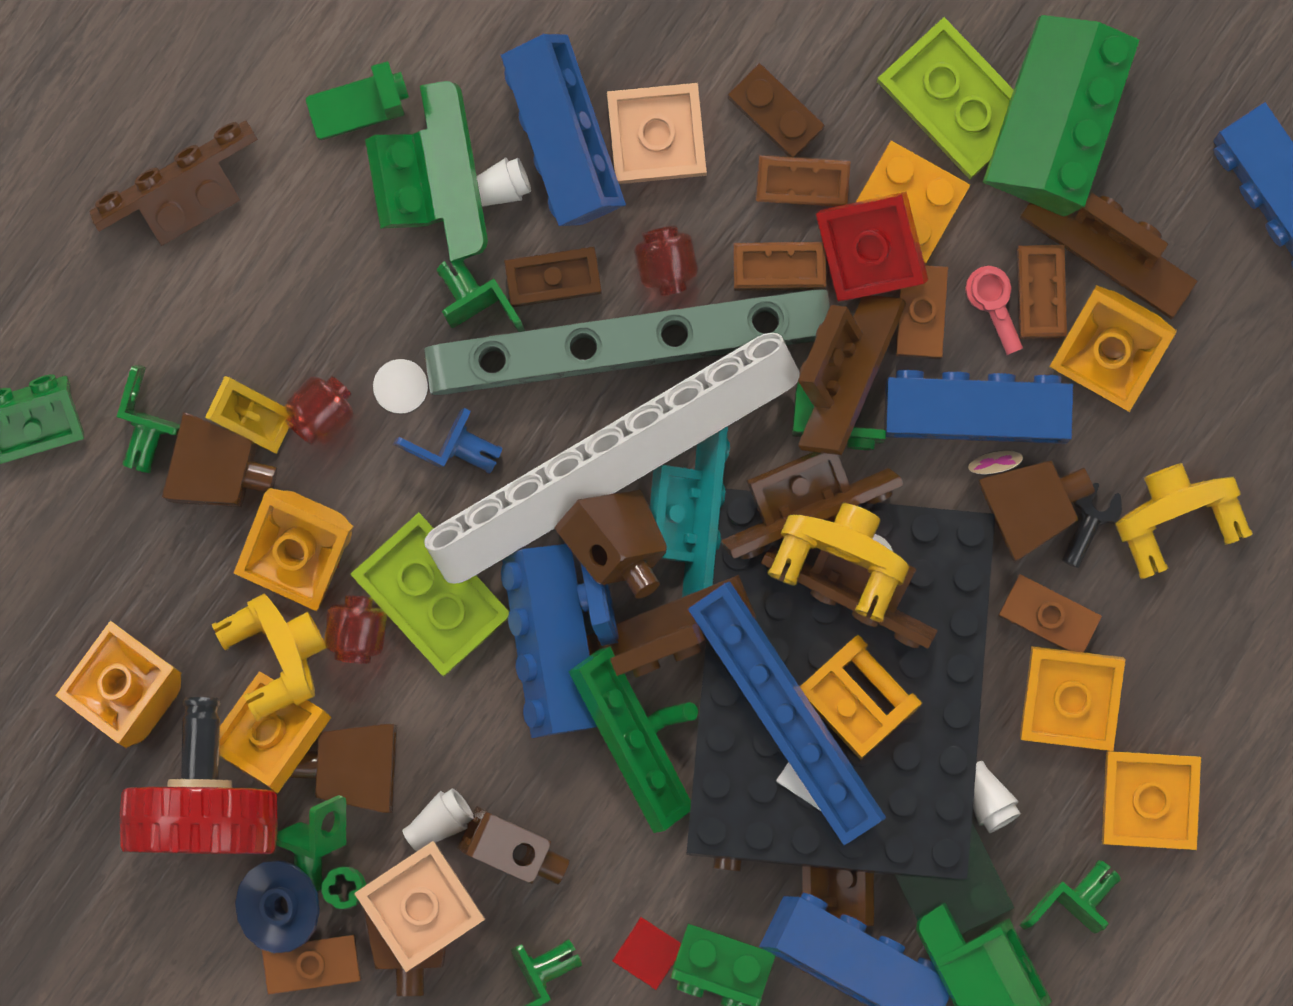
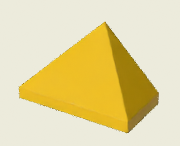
[205,376,296,454]

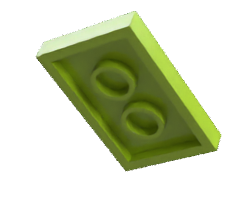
[877,17,1014,180]
[351,512,509,677]

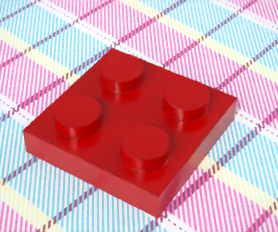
[816,191,929,302]

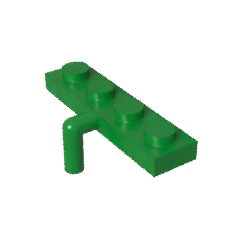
[568,647,698,833]

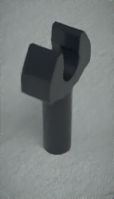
[1062,483,1122,568]

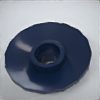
[235,860,320,953]

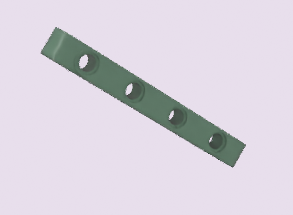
[424,290,830,395]

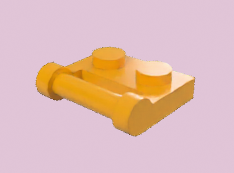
[800,635,922,760]

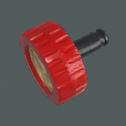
[119,697,278,854]

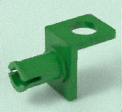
[436,258,526,332]
[116,365,180,473]
[276,795,346,891]
[1019,860,1121,934]
[511,939,582,1006]

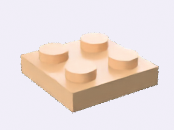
[607,83,707,184]
[354,841,485,972]

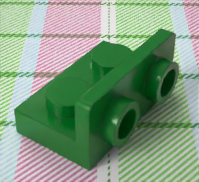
[0,374,84,464]
[670,923,775,1006]

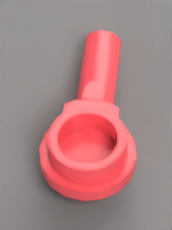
[965,266,1023,355]

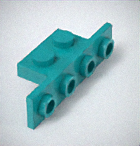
[649,426,730,597]

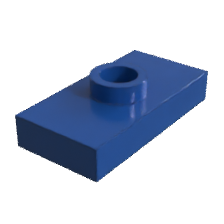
[577,563,619,646]

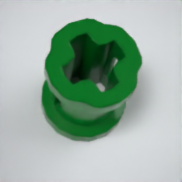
[322,867,367,909]

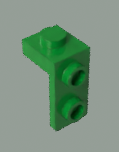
[306,61,409,140]

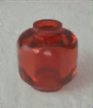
[634,225,699,296]
[285,376,353,445]
[324,595,387,664]

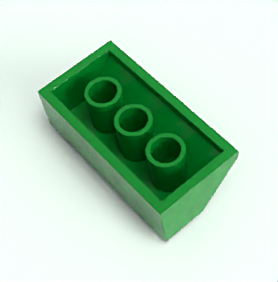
[983,15,1140,217]

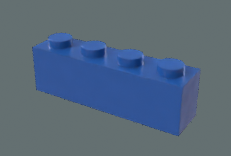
[501,34,626,226]
[1213,102,1293,268]
[884,370,1073,444]
[501,544,597,738]
[759,892,950,1006]

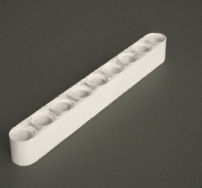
[424,333,800,584]

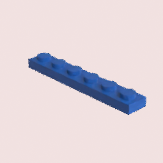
[688,581,886,845]

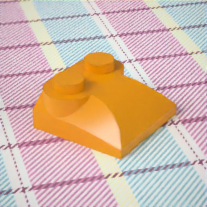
[1049,285,1177,412]
[234,488,353,611]
[55,621,182,749]

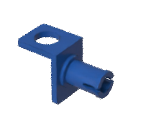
[393,408,502,474]

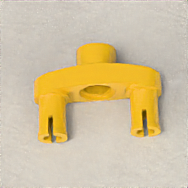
[1116,463,1253,579]
[768,503,909,622]
[212,593,327,722]

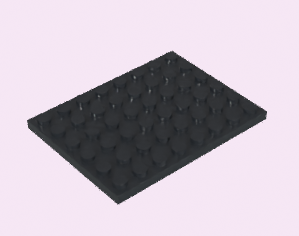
[686,488,995,882]

